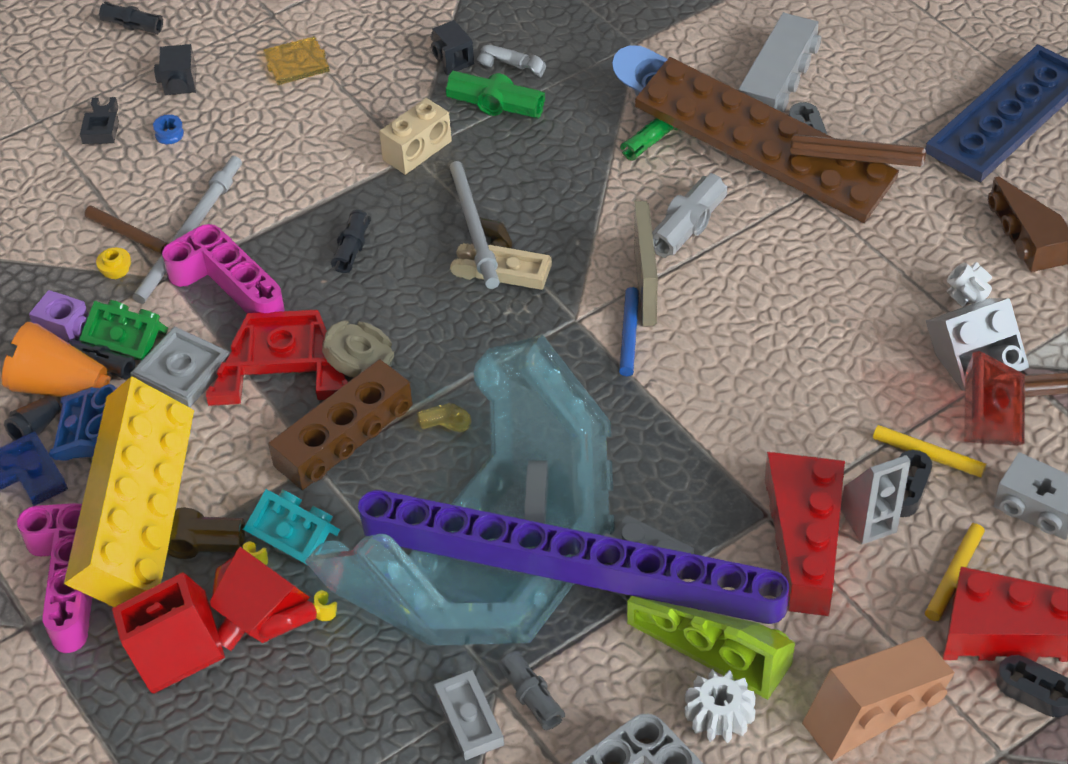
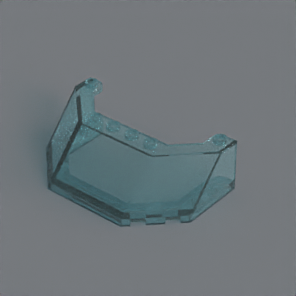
[305,335,615,645]

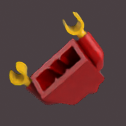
[210,541,337,651]

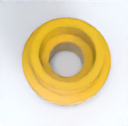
[96,247,131,279]

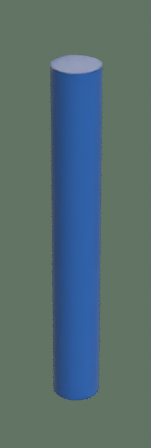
[619,287,639,377]

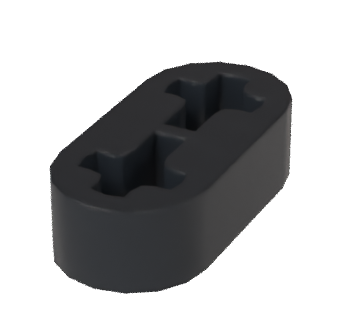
[899,450,932,517]
[996,655,1068,717]

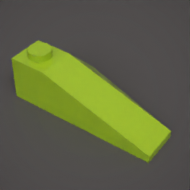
[627,596,795,700]

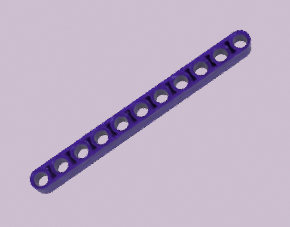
[358,490,789,624]

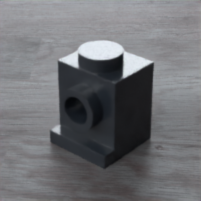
[430,20,474,75]

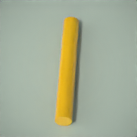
[873,425,987,478]
[925,523,985,621]

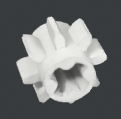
[947,262,992,307]

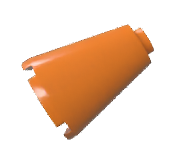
[2,322,111,397]

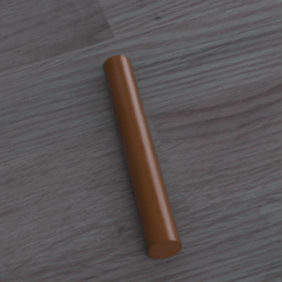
[84,205,169,255]

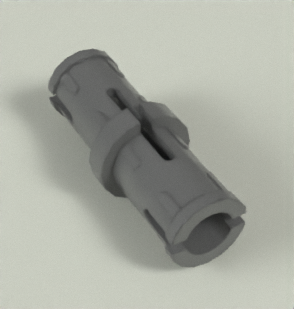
[498,651,565,730]

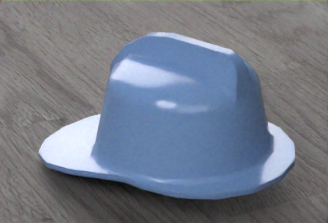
[612,46,667,96]

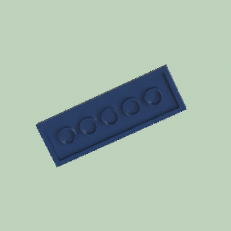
[925,44,1068,183]

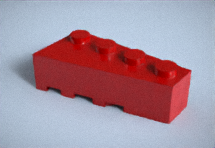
[764,452,845,616]
[943,567,1068,662]

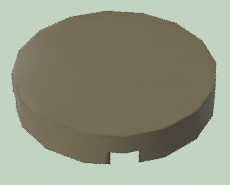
[322,321,394,378]

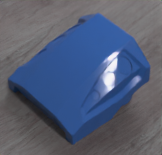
[49,384,117,461]

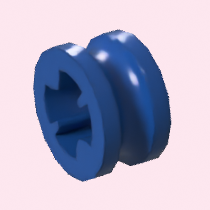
[153,114,184,145]

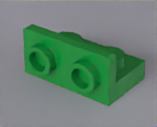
[79,300,169,361]

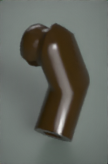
[479,217,513,249]

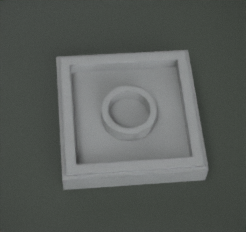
[130,326,231,407]

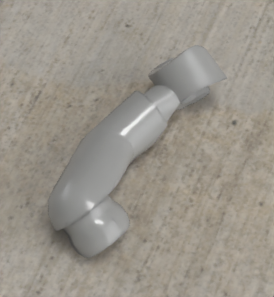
[476,44,546,78]

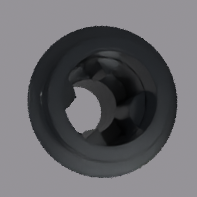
[4,395,61,444]

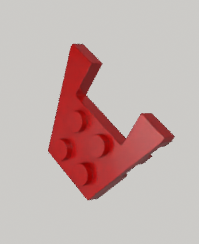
[206,310,348,406]

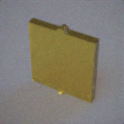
[263,36,330,85]

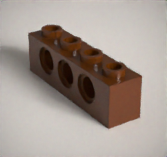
[268,359,413,491]

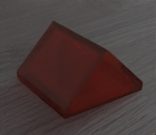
[964,351,1025,446]

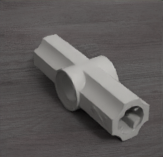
[652,173,728,258]

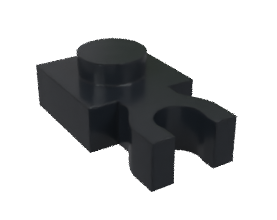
[80,97,119,144]

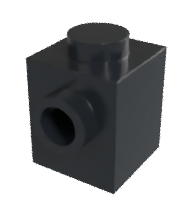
[154,44,197,95]

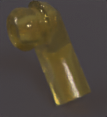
[417,403,471,432]

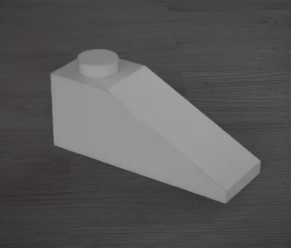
[841,455,911,544]

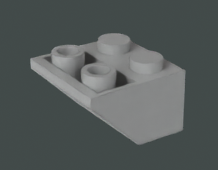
[926,298,1029,391]

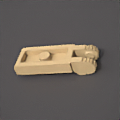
[450,243,552,290]

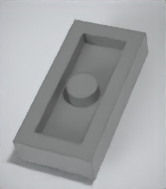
[434,670,504,760]

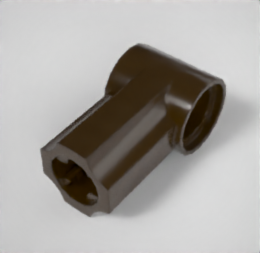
[167,507,245,559]

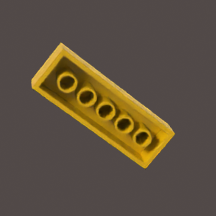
[64,376,194,607]

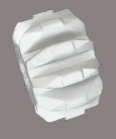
[685,669,756,743]

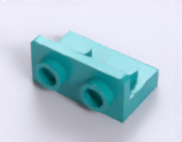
[243,489,341,566]

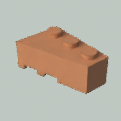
[802,636,955,761]

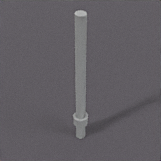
[133,156,242,304]
[450,161,500,289]

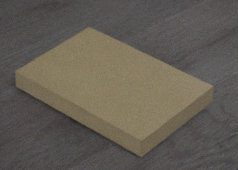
[634,201,658,327]

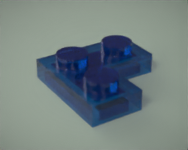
[0,431,68,506]

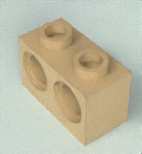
[379,98,452,175]

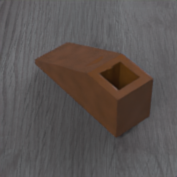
[988,176,1068,272]

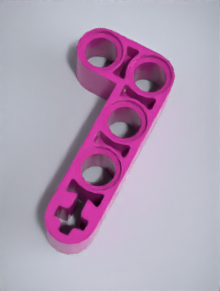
[162,224,285,313]
[17,503,92,653]

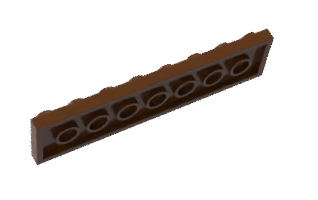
[635,57,899,224]

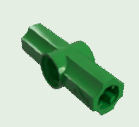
[446,71,545,119]

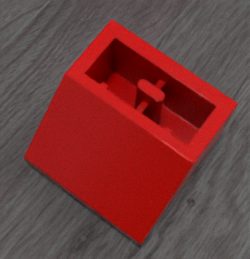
[112,572,225,694]

